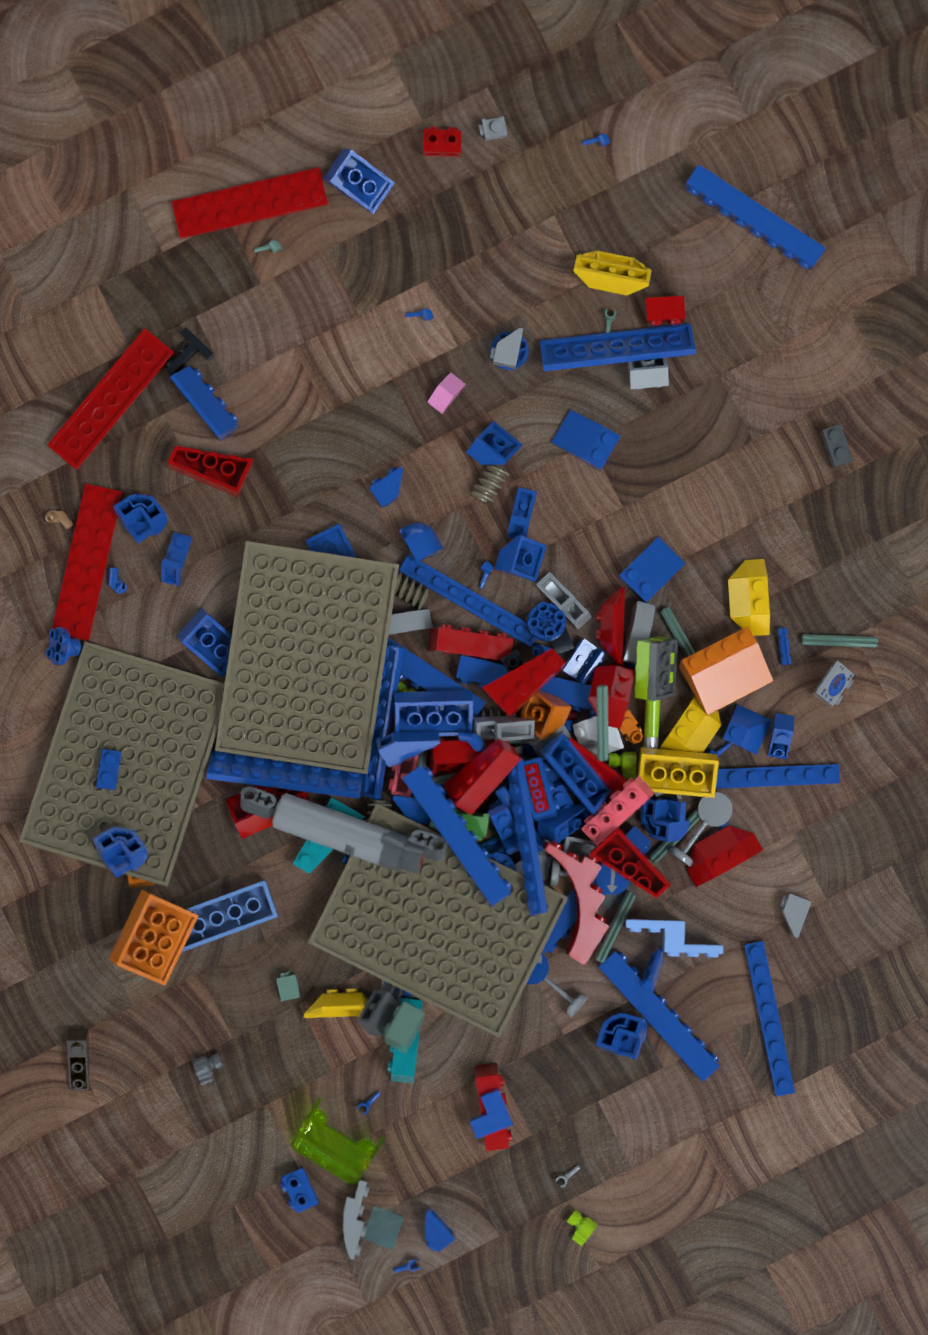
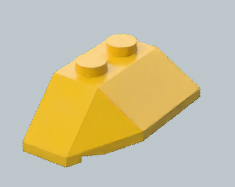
[574,251,652,295]
[728,559,770,636]
[659,696,721,753]
[304,988,369,1018]

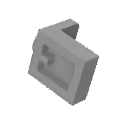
[479,116,508,141]

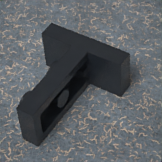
[165,327,215,377]

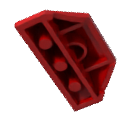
[596,587,625,664]
[588,662,635,729]
[687,826,763,887]

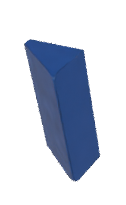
[641,948,663,992]

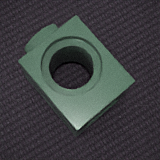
[276,971,301,1001]

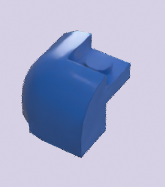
[113,493,168,544]
[399,522,444,563]
[641,797,690,842]
[93,826,148,878]
[596,1013,647,1060]

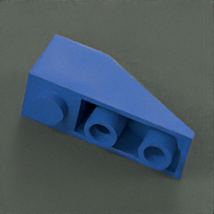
[377,731,440,768]
[538,804,594,843]

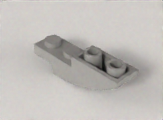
[343,1178,370,1260]

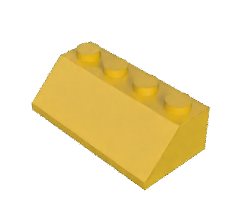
[638,747,719,798]

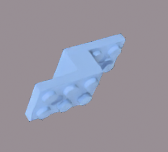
[624,919,723,957]

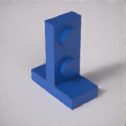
[507,487,537,539]
[161,532,192,587]
[488,803,519,855]

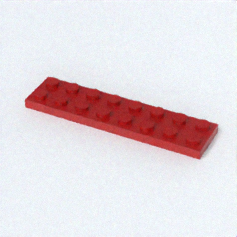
[171,167,328,239]
[47,328,175,470]
[52,483,123,641]

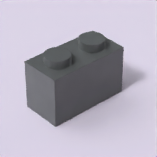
[820,424,853,469]

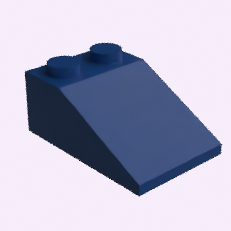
[323,148,395,214]
[551,410,621,472]
[618,537,686,603]
[177,608,232,677]

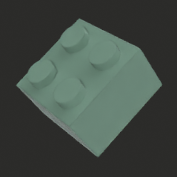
[384,1002,425,1054]

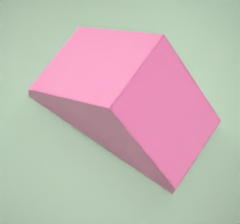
[427,373,466,414]

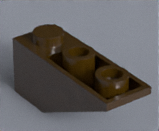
[67,1029,89,1091]

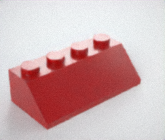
[569,738,627,802]
[226,785,310,839]

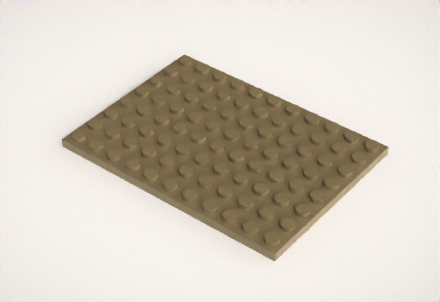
[215,541,399,774]
[19,641,225,887]
[308,804,568,1038]

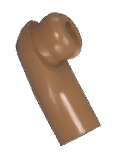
[45,510,74,530]

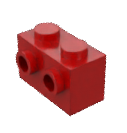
[423,127,462,157]
[645,296,685,326]

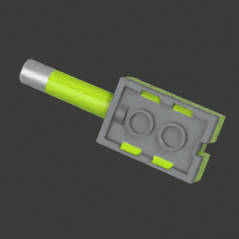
[634,636,678,749]

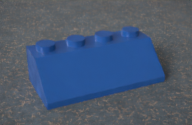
[170,366,239,441]
[394,690,473,736]
[540,733,611,814]

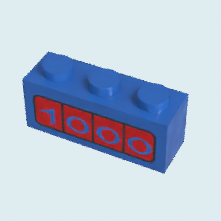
[523,757,560,822]

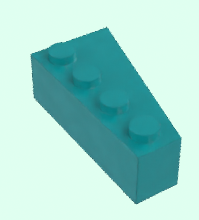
[293,798,365,874]
[388,998,423,1084]

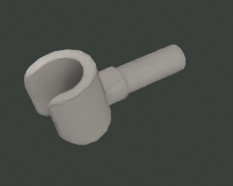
[556,1165,580,1187]

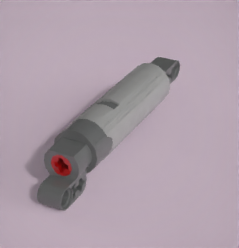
[240,787,447,874]

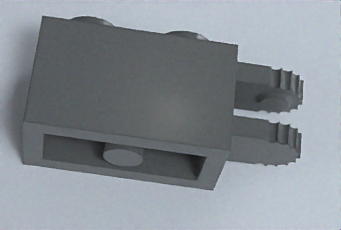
[356,983,403,1036]

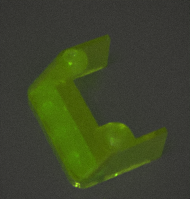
[291,1097,385,1185]

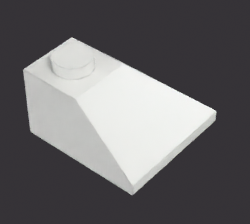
[572,716,624,755]

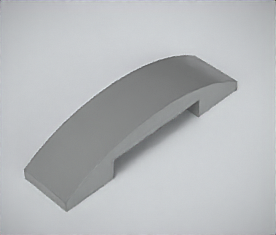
[389,609,433,635]

